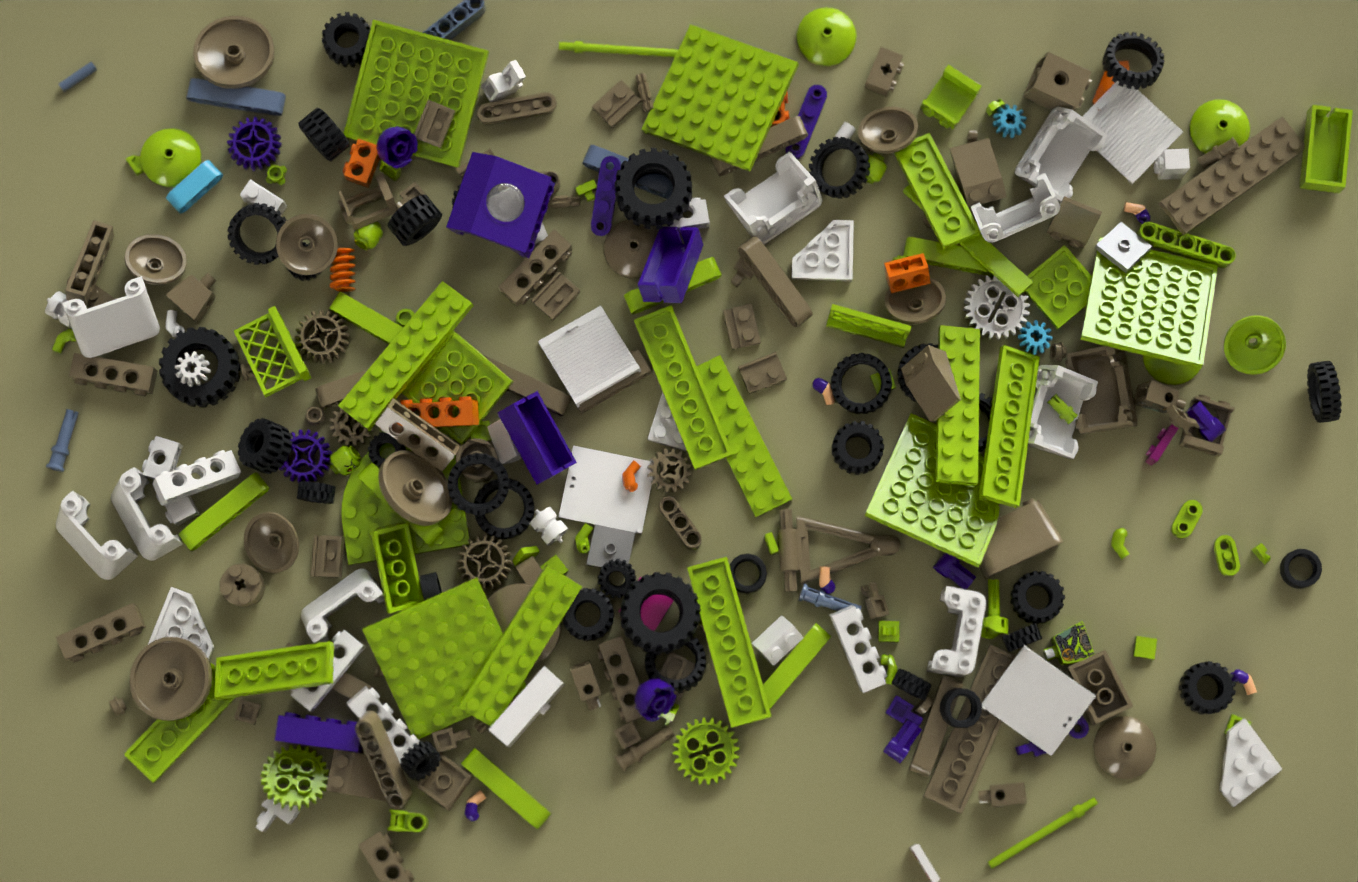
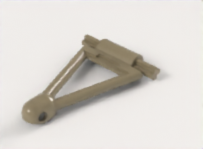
[778,509,901,592]

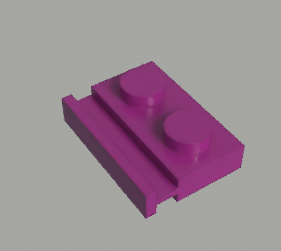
[1145,424,1179,466]

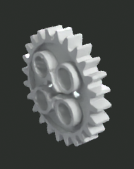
[964,275,1030,340]

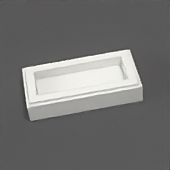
[909,844,940,882]

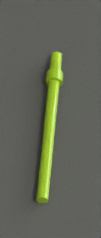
[559,41,678,57]
[988,797,1098,869]

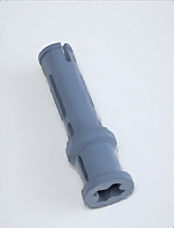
[46,409,79,472]
[798,583,862,611]

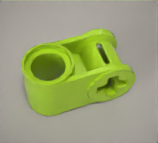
[387,809,429,832]

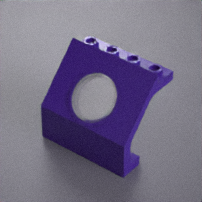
[446,152,555,258]

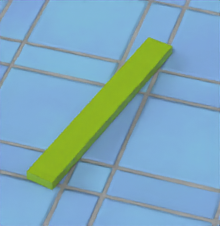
[903,184,1033,297]

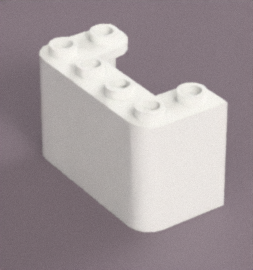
[927,586,986,677]

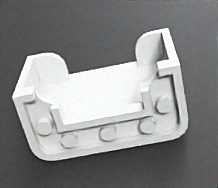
[1015,107,1108,202]
[724,152,822,244]
[970,173,1060,242]
[63,276,160,358]
[1028,365,1098,459]
[111,467,184,561]
[56,491,138,580]
[301,569,385,643]

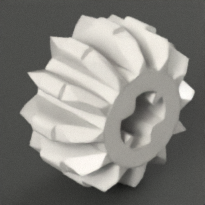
[175,351,211,387]

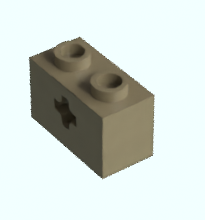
[865,47,904,97]

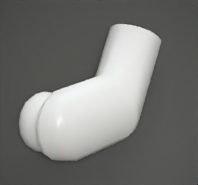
[165,310,185,338]

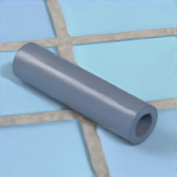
[59,62,97,92]

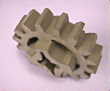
[330,407,374,447]
[647,448,692,493]

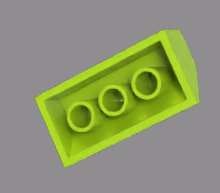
[371,523,424,614]

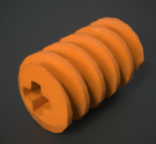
[330,248,356,292]

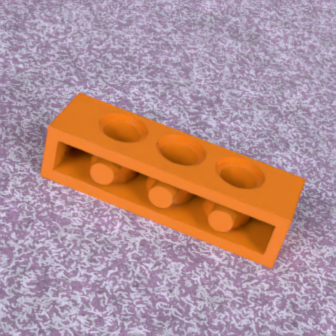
[397,396,479,428]

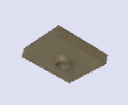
[416,753,474,811]

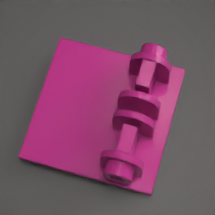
[618,577,673,631]

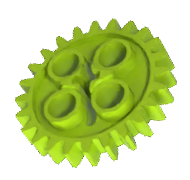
[673,717,740,785]
[261,744,329,811]

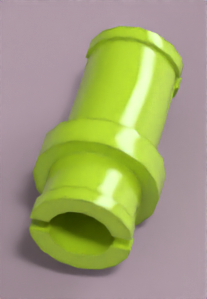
[1047,393,1078,424]

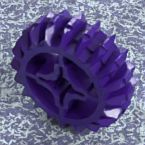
[227,117,282,171]
[279,430,332,484]

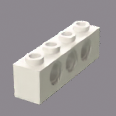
[152,450,241,506]
[830,605,887,693]
[291,630,366,712]
[347,686,420,763]

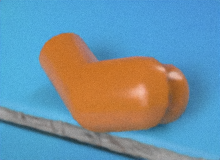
[622,460,641,492]

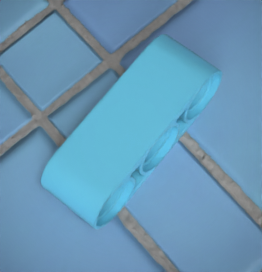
[166,160,223,214]

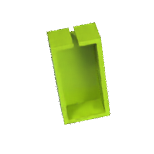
[1299,105,1353,193]

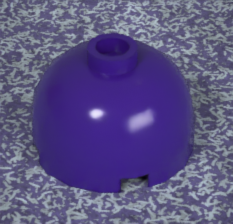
[376,126,418,168]
[634,679,676,722]

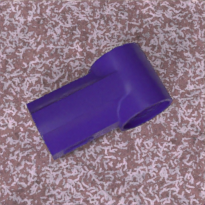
[1186,401,1226,442]
[933,552,976,590]
[883,719,922,764]

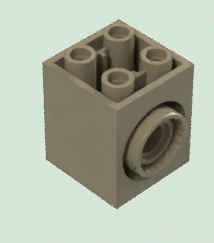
[1023,52,1092,111]

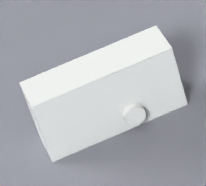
[489,666,565,747]

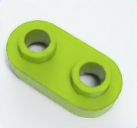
[1171,500,1203,539]
[1213,535,1240,576]

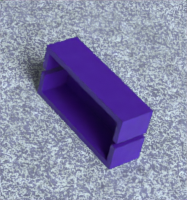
[638,226,704,303]
[497,391,577,484]
[275,712,364,753]

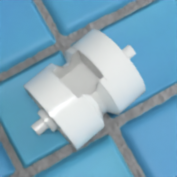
[45,291,71,328]
[530,507,568,546]

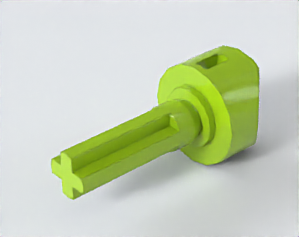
[981,579,1009,639]

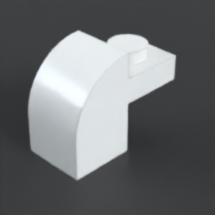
[481,60,526,102]
[256,798,303,832]

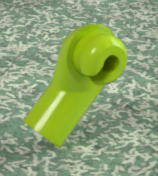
[52,328,76,354]
[575,523,594,554]
[1111,528,1130,560]
[880,654,898,685]

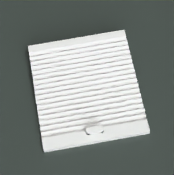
[1082,81,1183,185]
[538,306,641,408]
[559,445,653,534]
[981,645,1096,756]

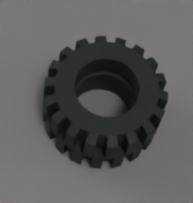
[322,12,370,67]
[298,107,350,162]
[387,194,442,246]
[238,418,292,474]
[832,421,884,475]
[1010,571,1065,624]
[562,588,614,641]
[1179,661,1236,715]

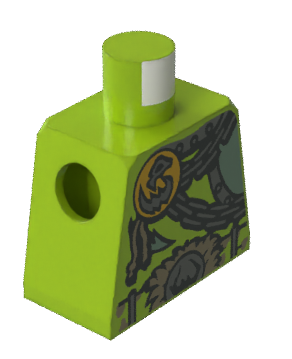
[1043,621,1095,665]

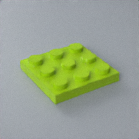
[1025,245,1092,330]

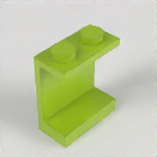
[920,64,982,130]

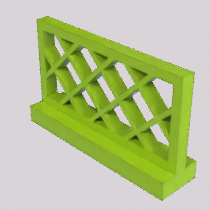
[826,304,912,348]
[234,306,312,397]

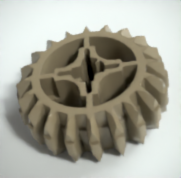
[294,309,350,364]
[457,534,513,590]

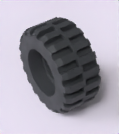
[615,148,692,229]
[159,327,241,408]
[620,572,701,655]

